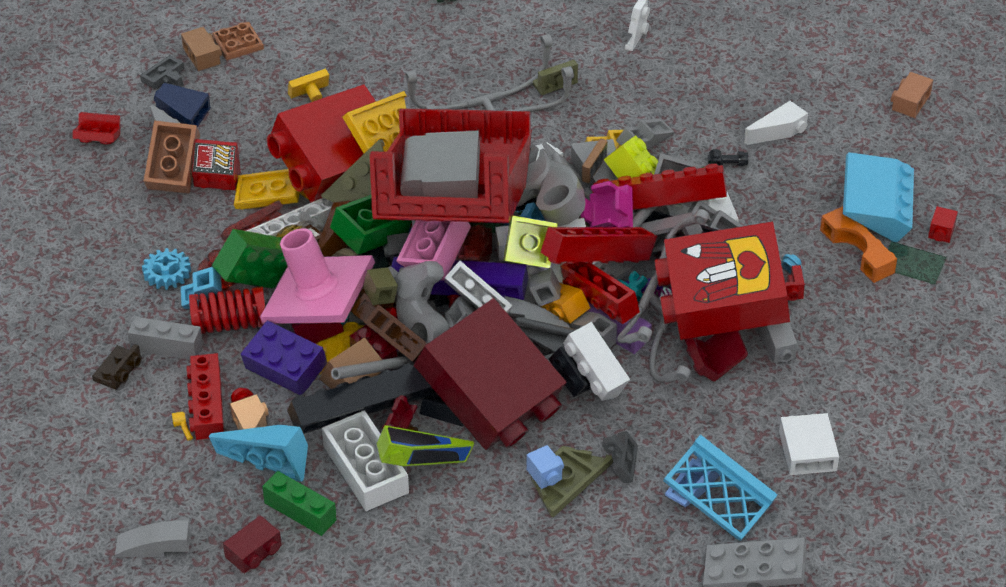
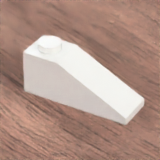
[744,101,808,145]

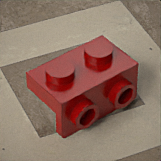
[73,112,120,144]

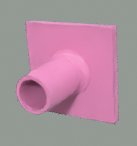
[260,228,375,324]

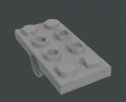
[703,537,807,587]

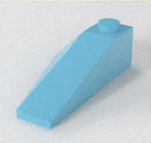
[209,425,308,482]

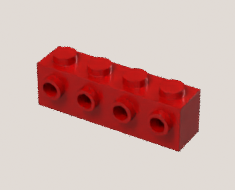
[560,262,640,324]
[186,353,224,440]

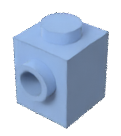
[527,445,564,489]

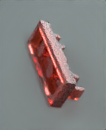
[221,200,283,242]

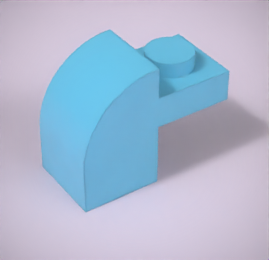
[181,267,222,309]

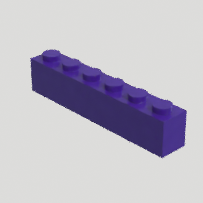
[392,257,529,300]

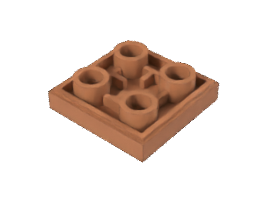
[212,22,264,61]

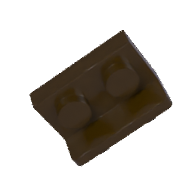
[92,344,142,390]

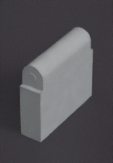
[400,131,480,198]

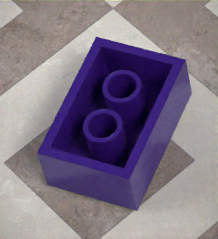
[241,320,327,395]

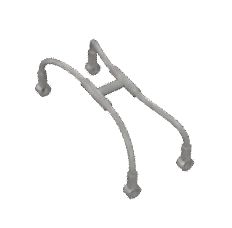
[405,34,574,112]
[617,209,709,383]

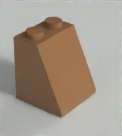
[319,338,382,389]

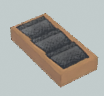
[582,138,608,183]

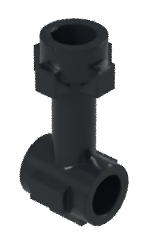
[708,149,748,166]

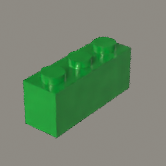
[262,471,337,536]

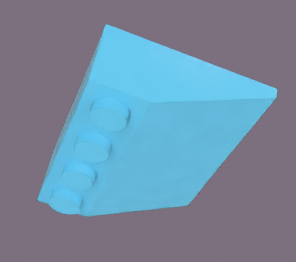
[843,152,914,242]

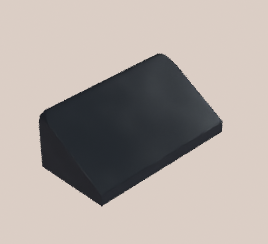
[420,394,464,427]

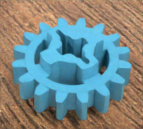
[142,248,191,290]

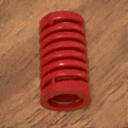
[189,287,265,334]

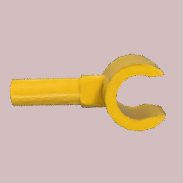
[172,412,193,441]

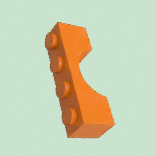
[820,206,897,283]

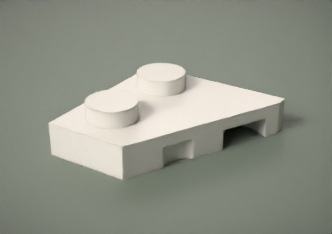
[625,0,650,51]

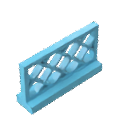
[663,434,778,541]

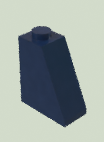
[154,83,211,127]

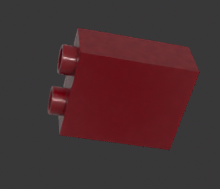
[414,298,567,450]

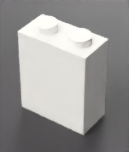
[779,413,839,475]

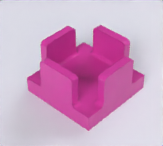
[581,181,633,227]

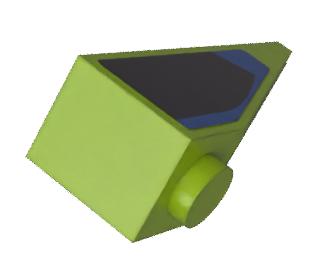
[376,425,474,466]

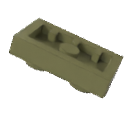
[533,59,578,95]

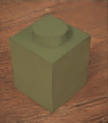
[363,267,398,305]

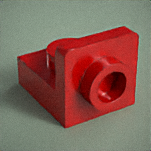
[785,265,805,301]

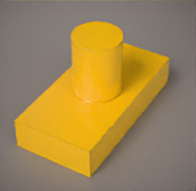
[288,68,329,102]

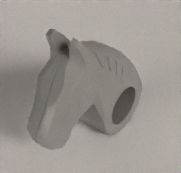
[517,149,586,227]
[388,261,450,359]

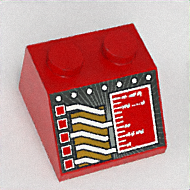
[192,139,241,190]

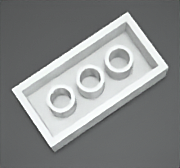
[322,410,409,511]

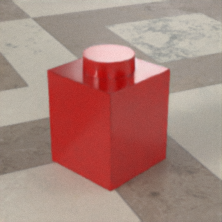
[928,206,958,243]

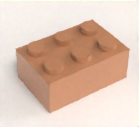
[144,120,200,193]

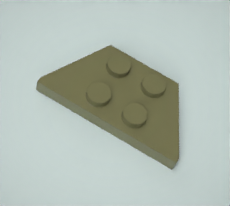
[321,140,385,202]
[531,446,613,518]

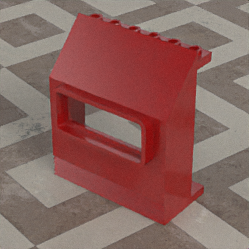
[369,108,532,223]

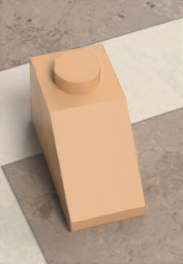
[230,394,269,430]

